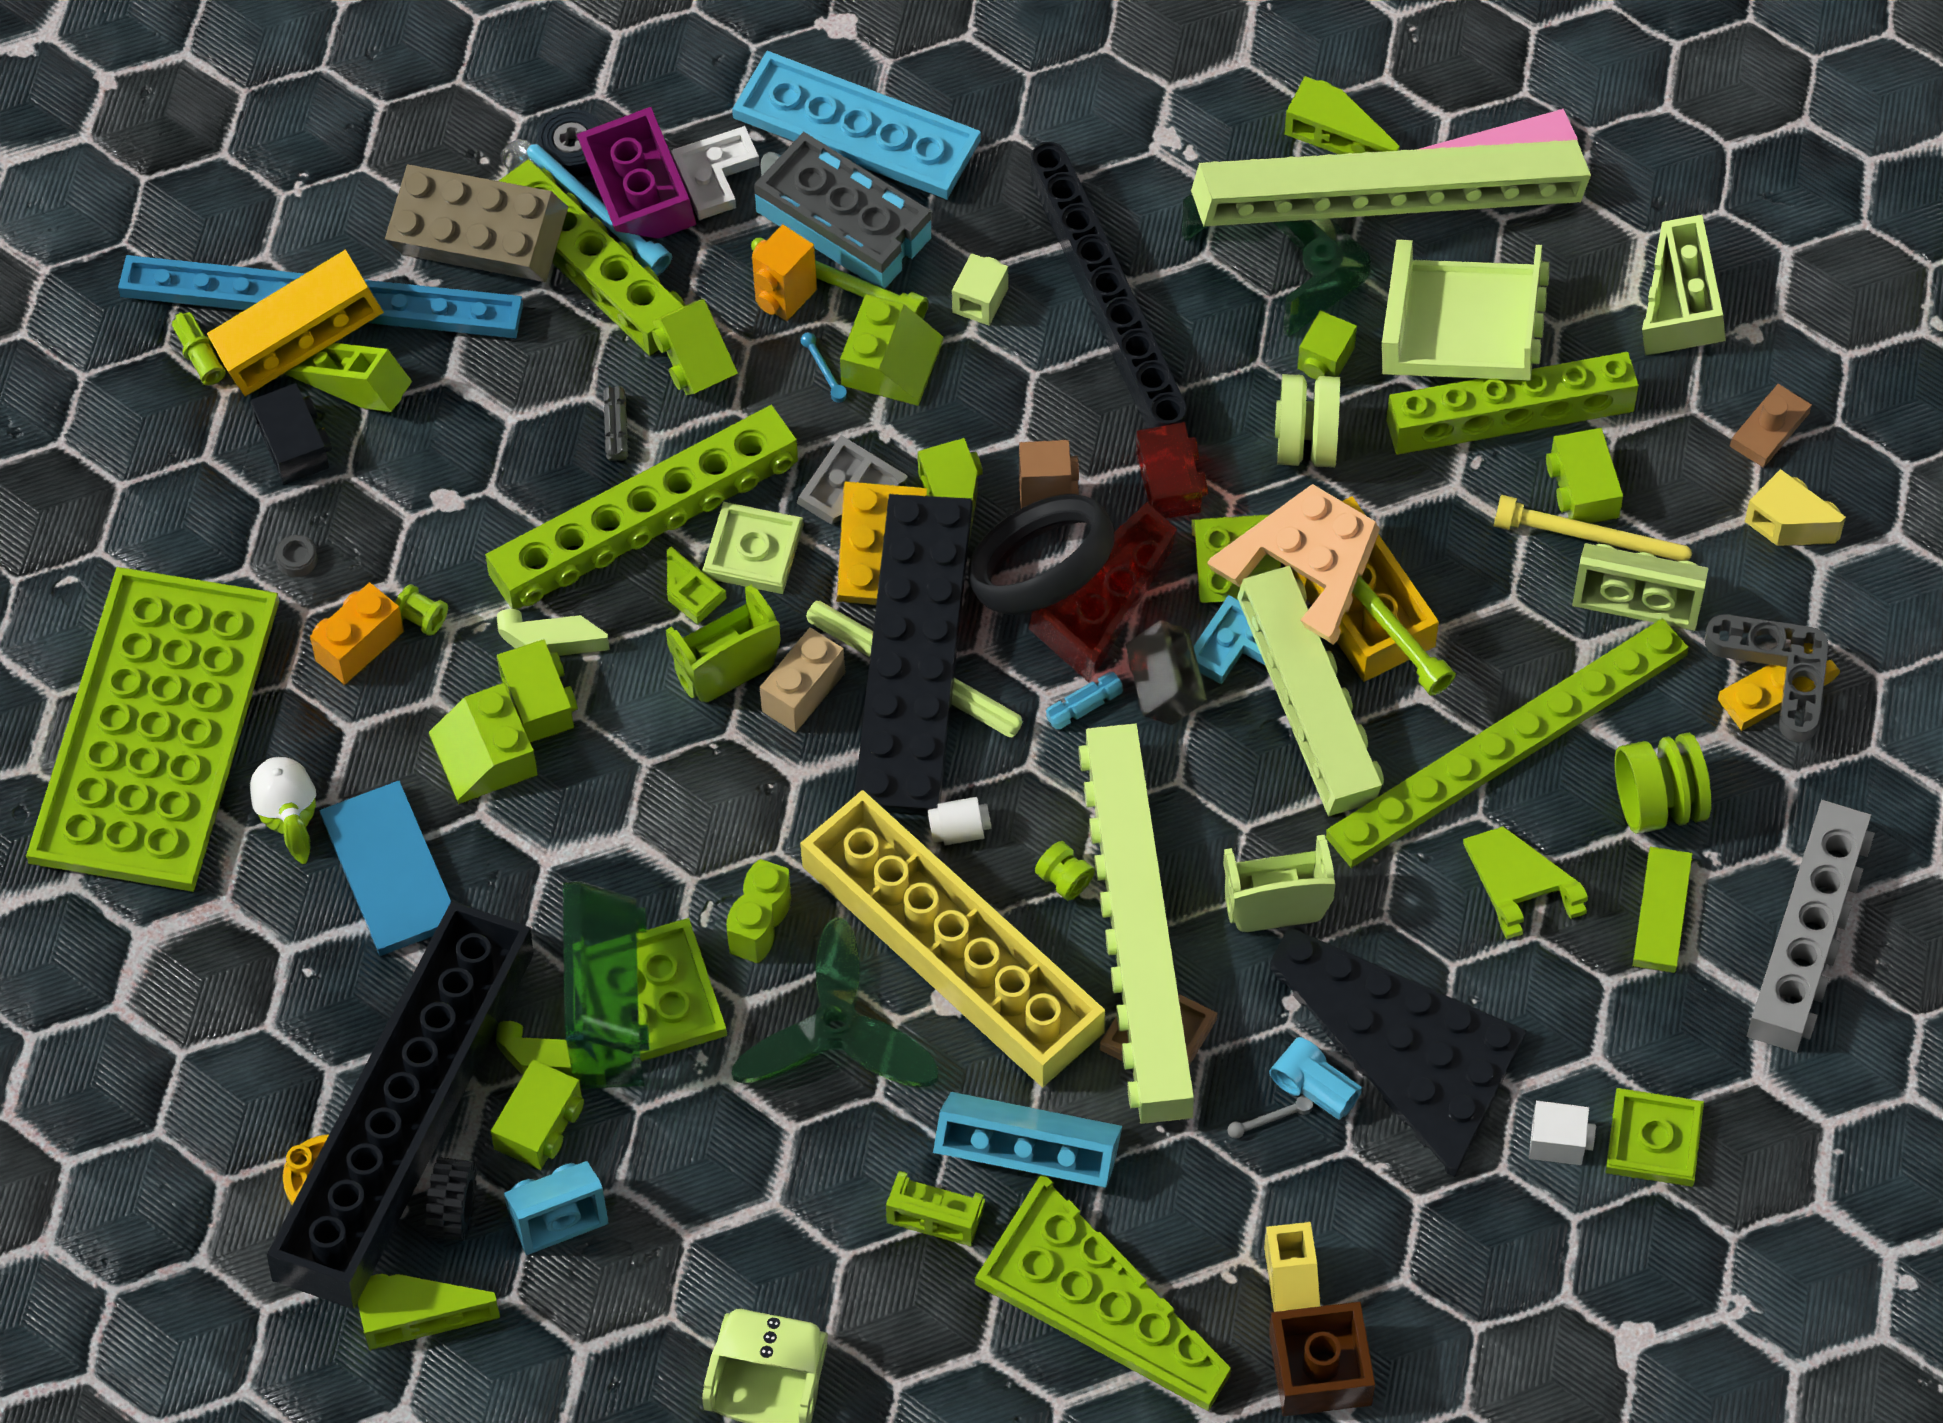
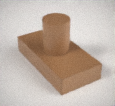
[1730,384,1812,468]

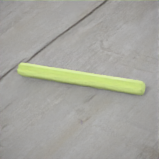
[806,601,1023,737]

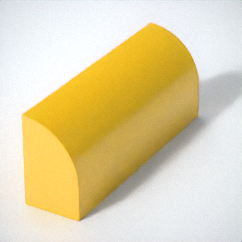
[207,249,384,397]

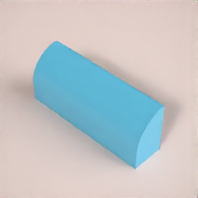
[933,1092,1122,1188]

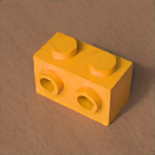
[752,224,817,321]
[310,582,404,685]

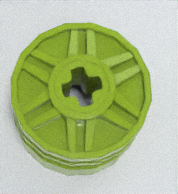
[1615,732,1711,834]

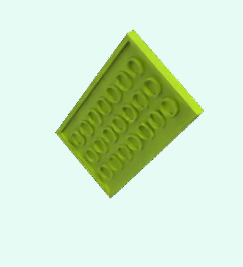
[26,567,280,892]

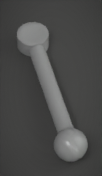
[1227,1095,1313,1139]

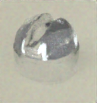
[500,139,534,171]

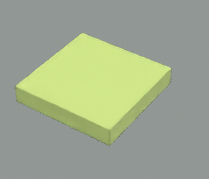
[702,502,804,594]

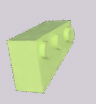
[1642,215,1726,356]

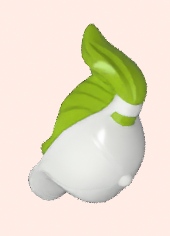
[250,757,316,864]

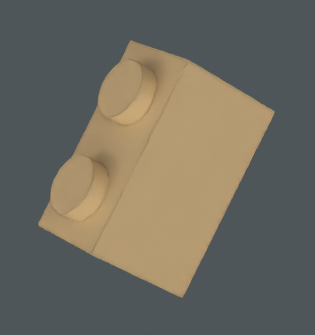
[760,628,845,733]

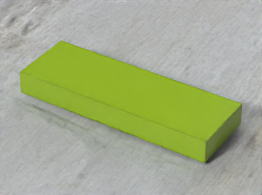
[1632,846,1692,973]

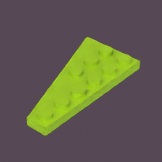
[975,1175,1231,1411]

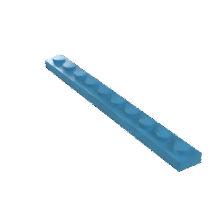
[118,255,523,338]

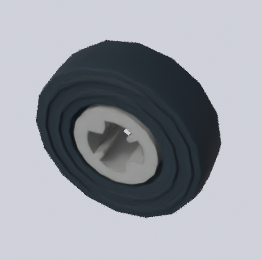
[536,109,602,176]

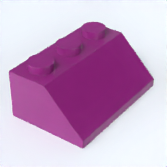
[576,107,696,239]

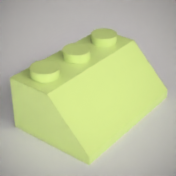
[1572,543,1708,631]

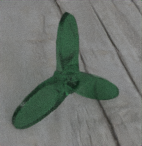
[731,917,938,1088]

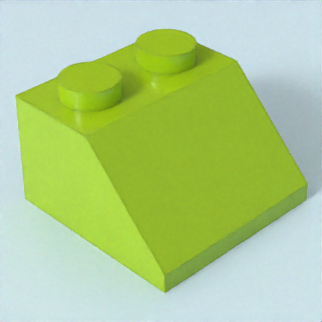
[840,294,943,406]
[429,683,538,804]

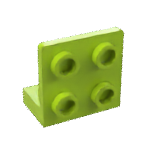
[1191,514,1281,603]

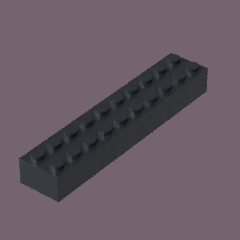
[267,901,534,1310]

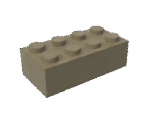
[385,164,568,282]

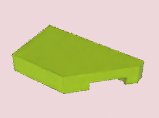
[667,547,726,625]

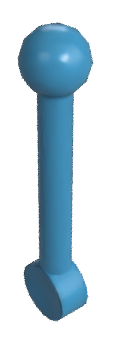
[800,332,847,403]

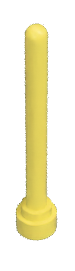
[1493,495,1692,561]

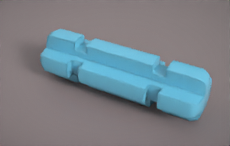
[1046,672,1123,729]

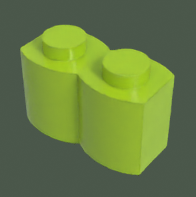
[726,859,791,964]

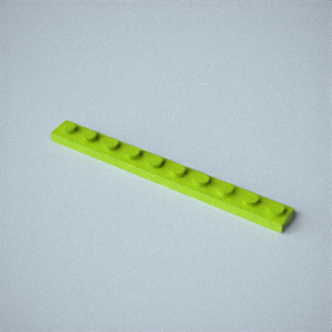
[1326,618,1689,868]

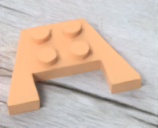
[1207,484,1380,645]

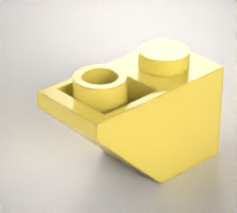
[1745,469,1846,546]
[1264,1222,1320,1312]

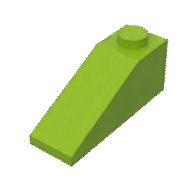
[1284,76,1399,154]
[285,343,412,412]
[917,438,983,547]
[357,1274,500,1350]

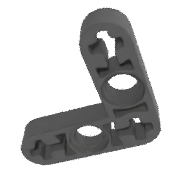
[1704,615,1828,742]

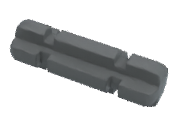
[603,386,628,461]

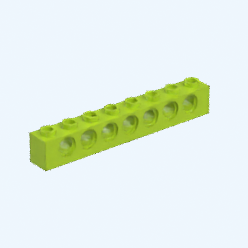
[485,404,798,610]

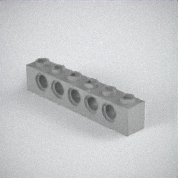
[1746,800,1875,1053]

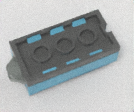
[754,132,931,289]

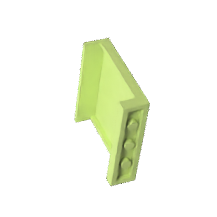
[1382,240,1549,380]

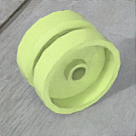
[1275,374,1340,468]

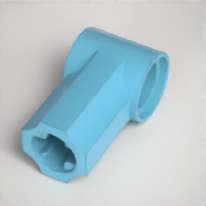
[1269,1037,1362,1120]

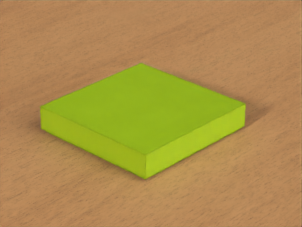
[1605,1088,1704,1187]

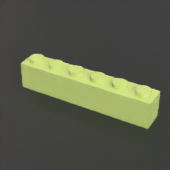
[1237,565,1384,816]

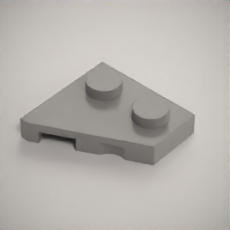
[797,435,908,525]

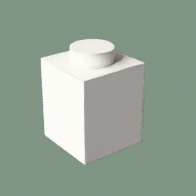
[1529,1101,1596,1165]

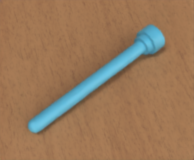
[527,144,672,276]

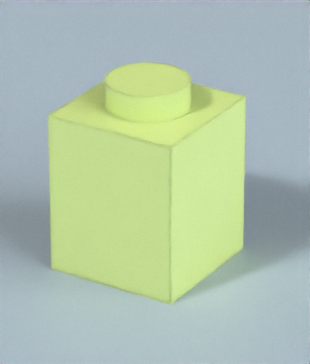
[952,253,1008,326]

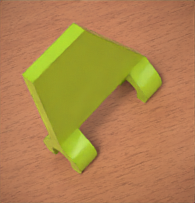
[1463,826,1588,939]

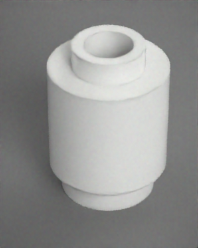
[928,797,992,846]

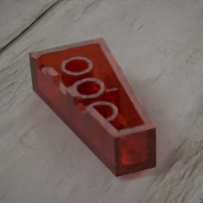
[1029,502,1177,683]

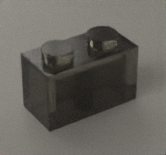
[1125,620,1207,725]

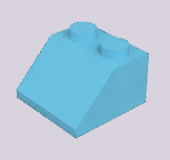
[504,1161,609,1255]

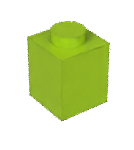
[1297,310,1357,380]

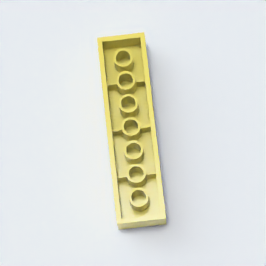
[800,790,1105,1088]

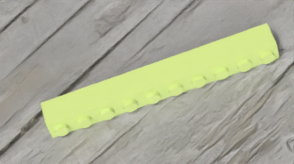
[1191,140,1591,227]
[1079,723,1194,1124]

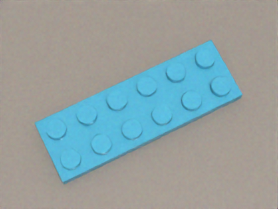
[732,51,981,200]

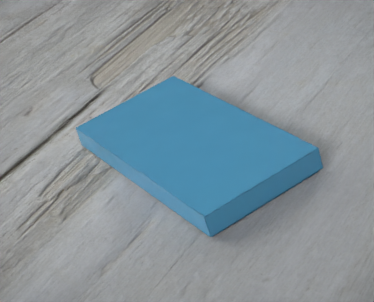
[319,781,451,956]

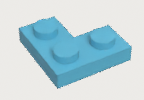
[1186,595,1265,684]

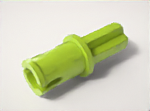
[172,312,226,386]

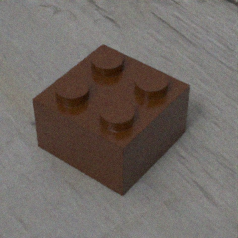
[1269,1302,1375,1416]

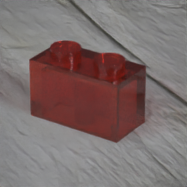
[1136,422,1208,521]

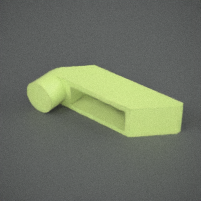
[497,609,610,656]

